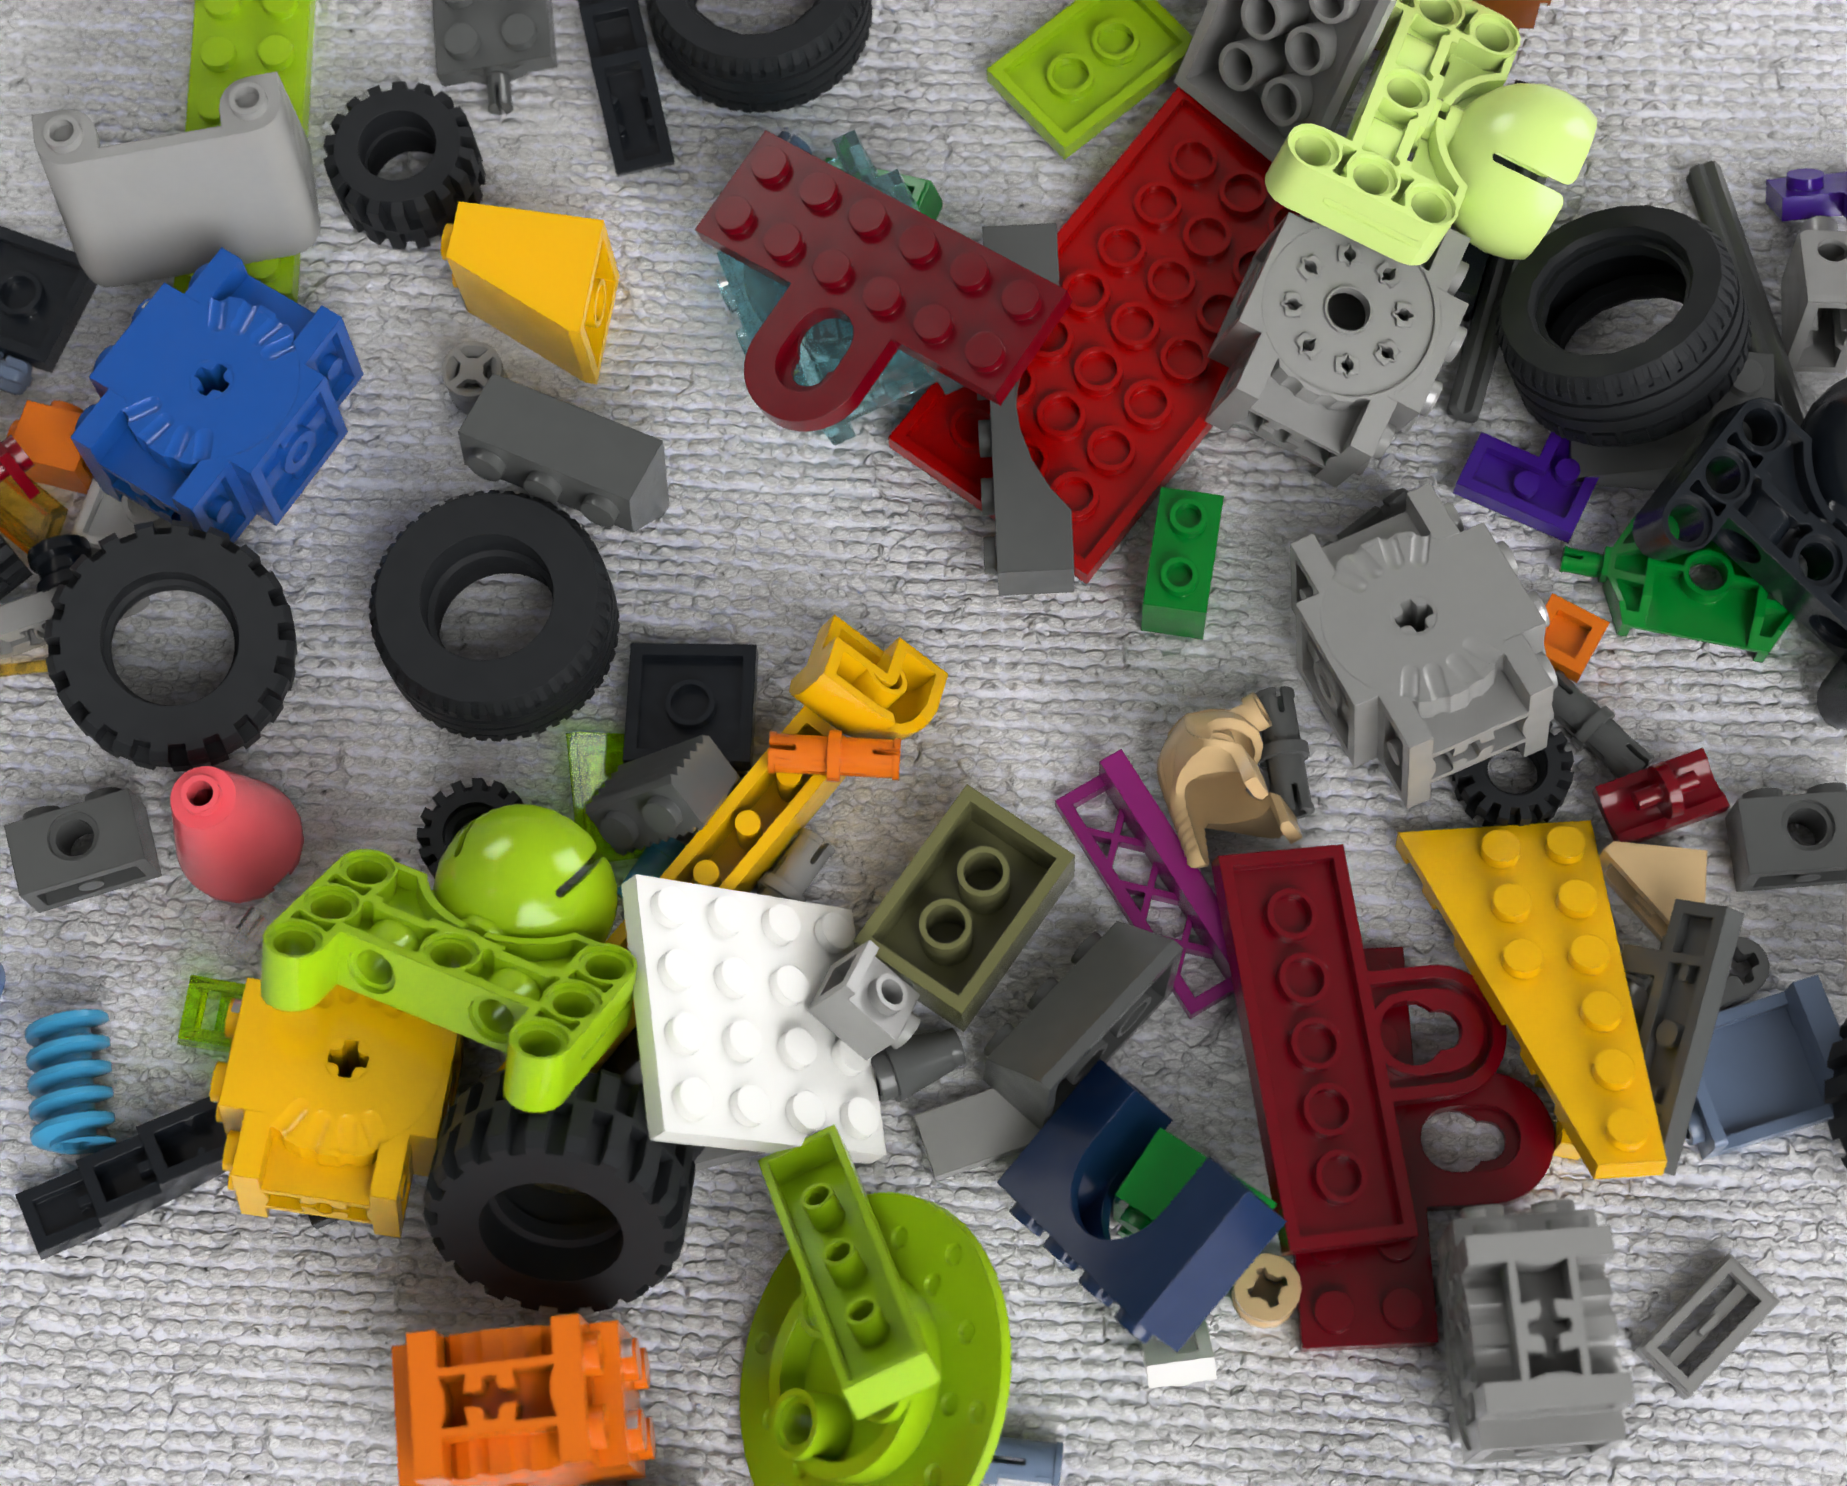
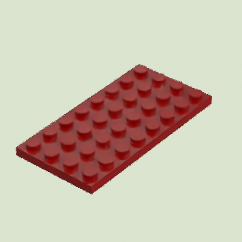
[888,86,1300,584]

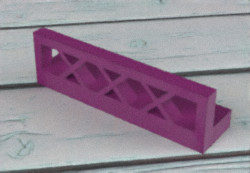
[1055,749,1234,1019]

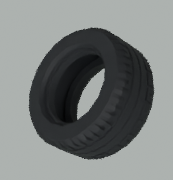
[645,0,873,113]
[1495,205,1752,447]

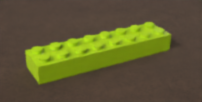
[757,1124,942,1420]

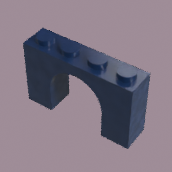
[997,1059,1287,1352]

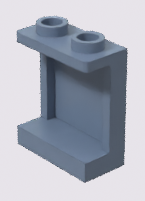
[1685,974,1843,1160]

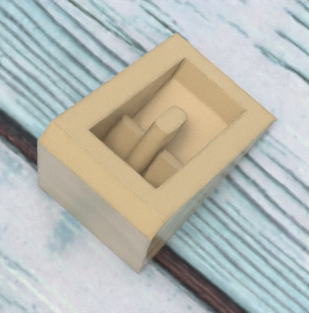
[1599,841,1707,942]

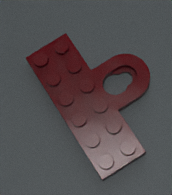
[695,130,1073,432]
[1211,844,1507,1256]
[1293,947,1555,1352]

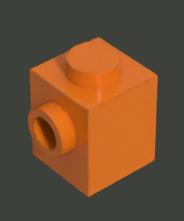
[7,400,94,495]

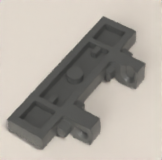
[1621,899,1744,1176]

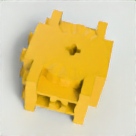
[210,977,464,1238]

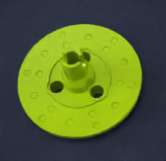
[740,1192,1011,1486]

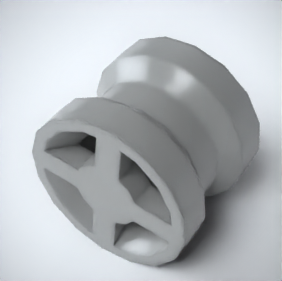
[441,341,508,415]

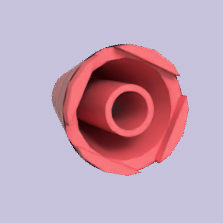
[170,766,304,903]

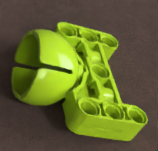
[261,804,637,1113]

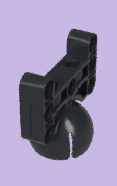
[1632,377,1847,730]

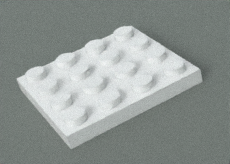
[621,874,887,1164]

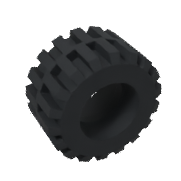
[323,81,485,250]

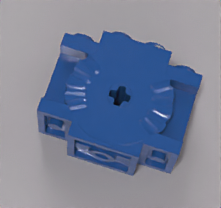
[70,247,364,543]

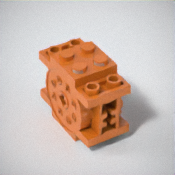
[391,1313,656,1486]

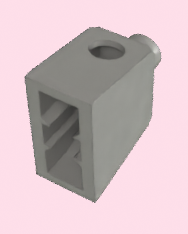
[1781,216,1847,373]

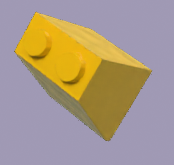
[441,201,620,384]

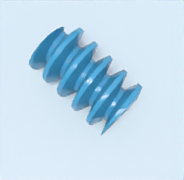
[25,1009,117,1155]

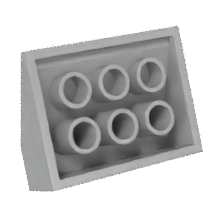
[1174,0,1397,162]

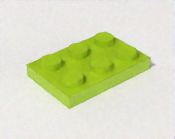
[987,0,1193,160]

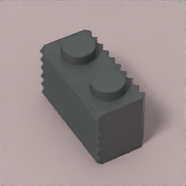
[586,735,739,856]

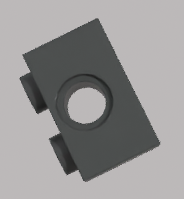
[1725,782,1847,892]
[4,787,162,913]

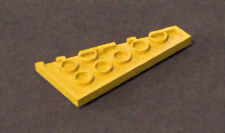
[1395,820,1667,1179]

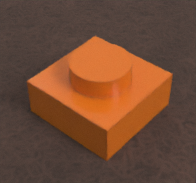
[1544,593,1610,683]

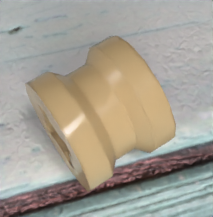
[1231,1253,1302,1329]

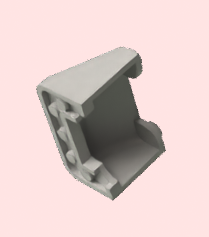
[31,71,321,287]

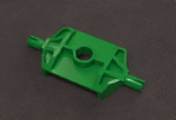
[1559,513,1798,663]

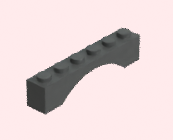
[977,223,1075,596]

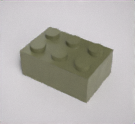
[853,784,1075,1032]

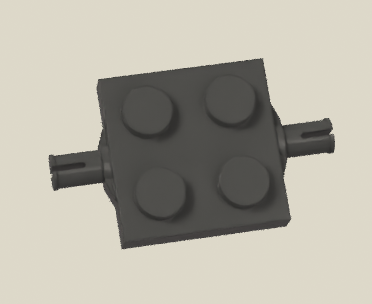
[432,0,557,116]

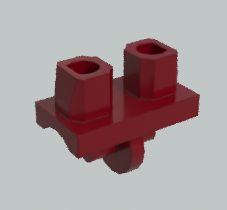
[1592,748,1730,843]

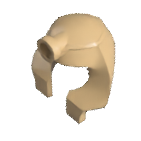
[1157,692,1303,868]

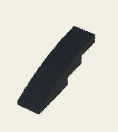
[578,0,675,177]
[15,1096,227,1260]

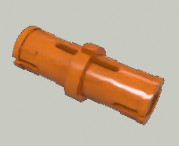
[768,729,901,782]

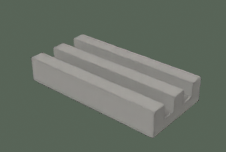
[1633,1253,1780,1400]

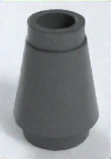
[871,1028,966,1103]

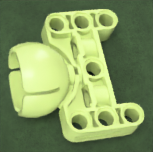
[1265,0,1597,265]

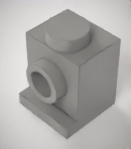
[807,940,920,1060]

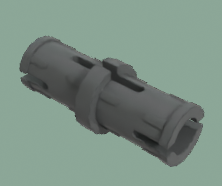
[1552,670,1655,778]
[1255,686,1315,819]

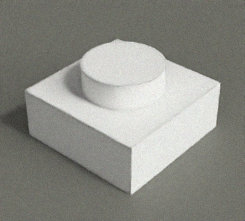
[1140,1319,1217,1388]

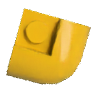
[789,614,948,740]

